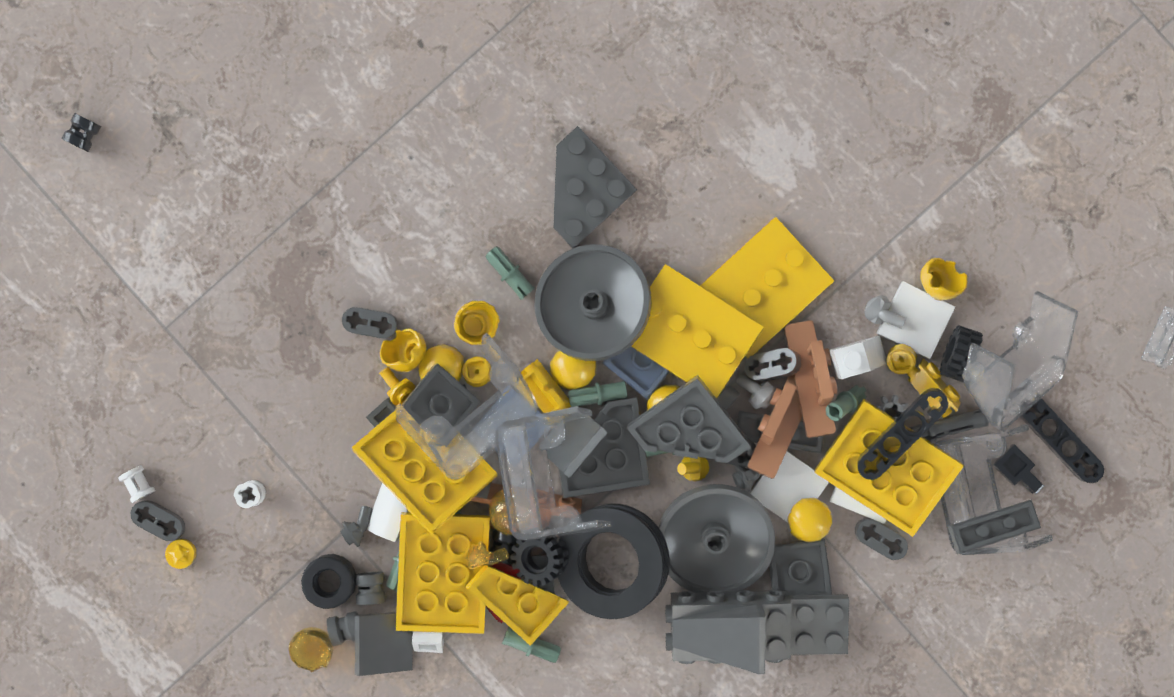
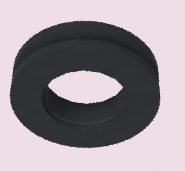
[558,503,670,619]

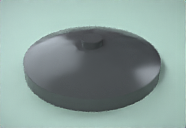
[535,244,652,361]
[658,484,775,592]

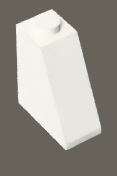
[828,335,887,379]

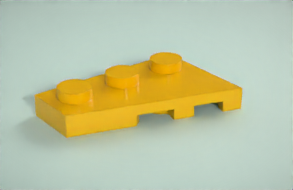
[465,564,570,646]

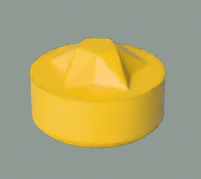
[886,344,917,374]
[462,356,492,387]
[165,539,197,569]

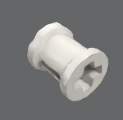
[118,465,156,503]
[234,480,266,508]

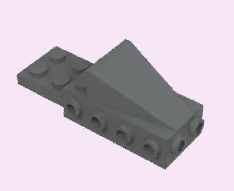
[665,590,849,674]

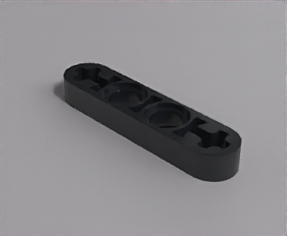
[857,388,948,480]
[1014,393,1104,483]

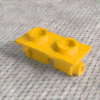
[907,358,961,418]
[515,359,571,422]

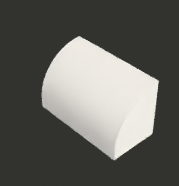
[367,483,409,542]

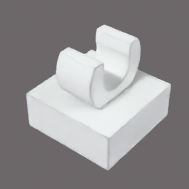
[412,631,444,653]

